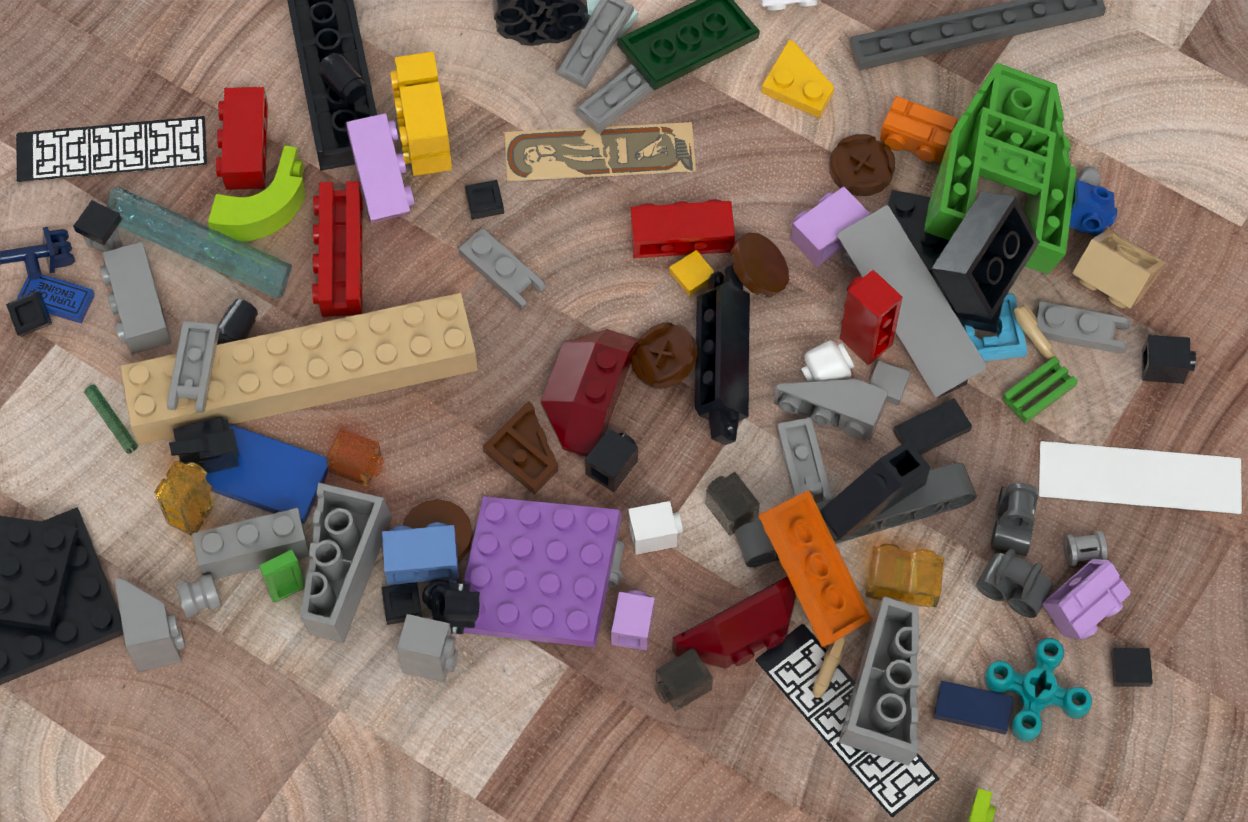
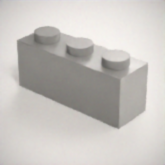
[100,242,172,354]
[192,508,309,580]

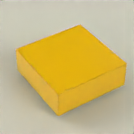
[669,250,714,296]

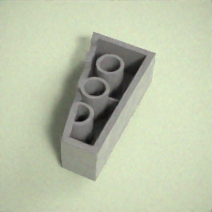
[301,482,393,643]
[838,596,919,766]

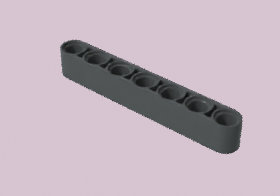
[735,463,977,567]

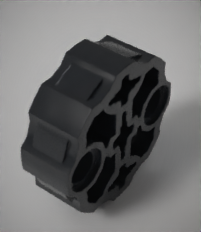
[492,0,589,46]

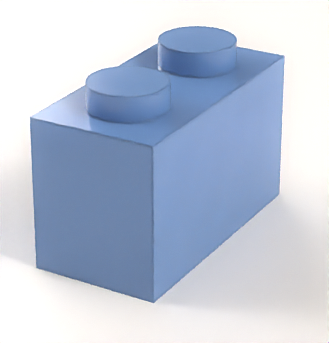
[382,523,459,585]

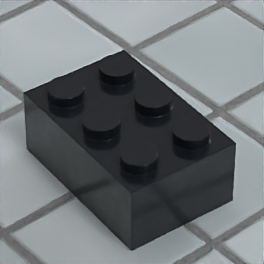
[932,191,1040,320]

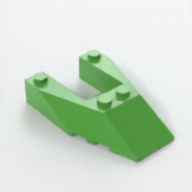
[924,63,1076,274]

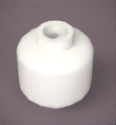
[801,340,855,382]

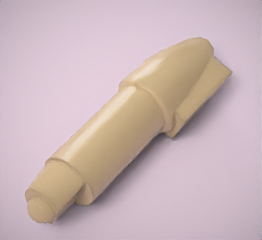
[1013,304,1055,361]
[812,637,845,698]

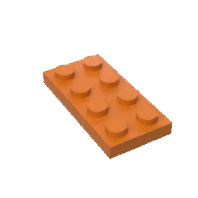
[758,490,872,647]

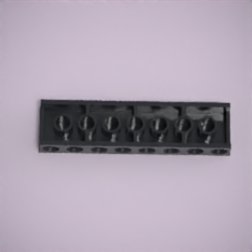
[287,0,377,171]

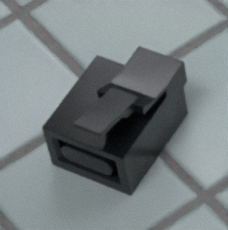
[169,417,240,479]

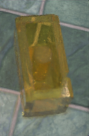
[154,461,215,536]

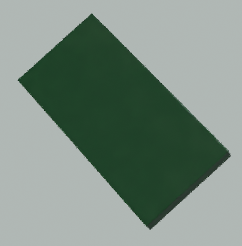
[617,0,760,90]

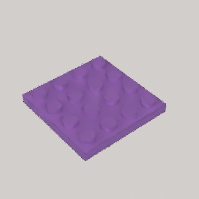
[464,496,622,648]

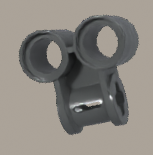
[991,483,1039,556]
[976,548,1053,618]

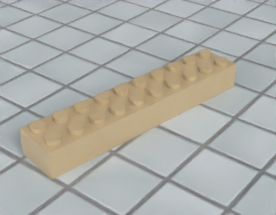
[120,293,478,445]

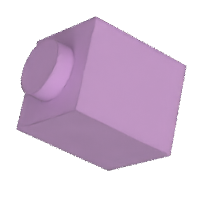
[611,590,655,651]

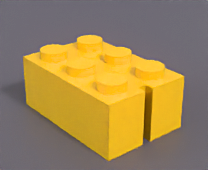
[390,51,452,176]

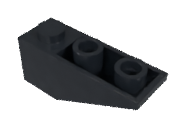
[820,440,930,540]

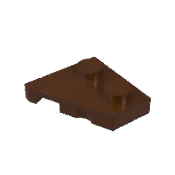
[483,401,558,495]

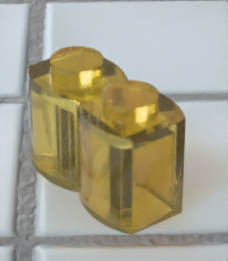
[866,544,944,607]

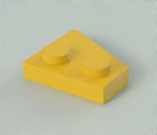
[761,39,835,118]

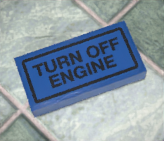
[17,275,95,324]

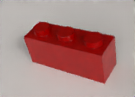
[216,87,268,190]
[631,199,735,259]
[840,270,903,365]

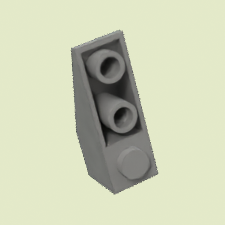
[774,379,888,440]

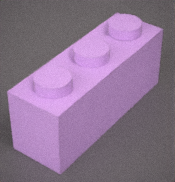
[346,113,415,224]

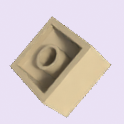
[1072,229,1166,309]

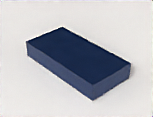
[934,681,1014,735]

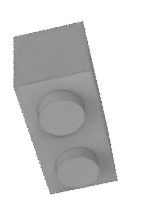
[397,614,458,682]

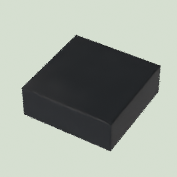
[465,180,504,220]
[73,200,122,245]
[6,291,52,337]
[381,582,422,625]
[1111,648,1153,687]

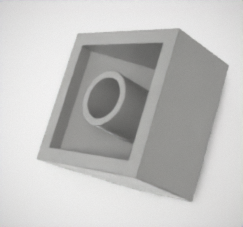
[115,578,186,672]

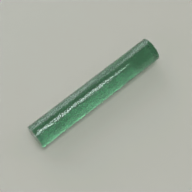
[84,385,138,454]

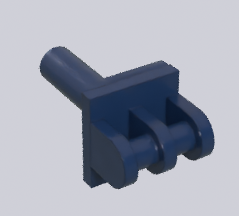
[0,227,75,280]

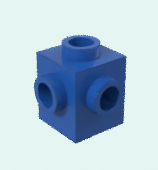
[1069,180,1118,236]

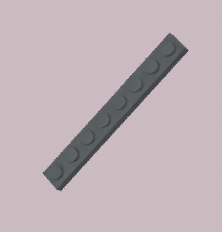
[850,0,1106,70]

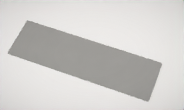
[837,205,988,397]

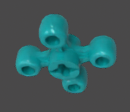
[984,638,1092,742]

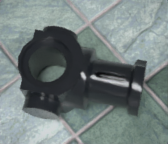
[422,579,480,634]

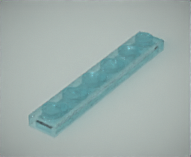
[107,187,292,298]

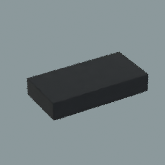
[893,398,972,455]

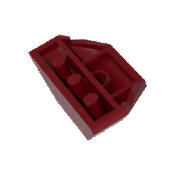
[541,329,639,457]
[672,576,797,669]

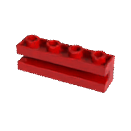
[312,181,363,317]

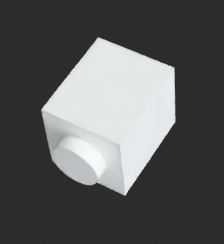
[628,501,683,555]

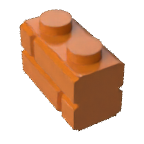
[880,96,958,163]

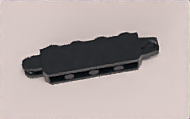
[695,265,750,445]

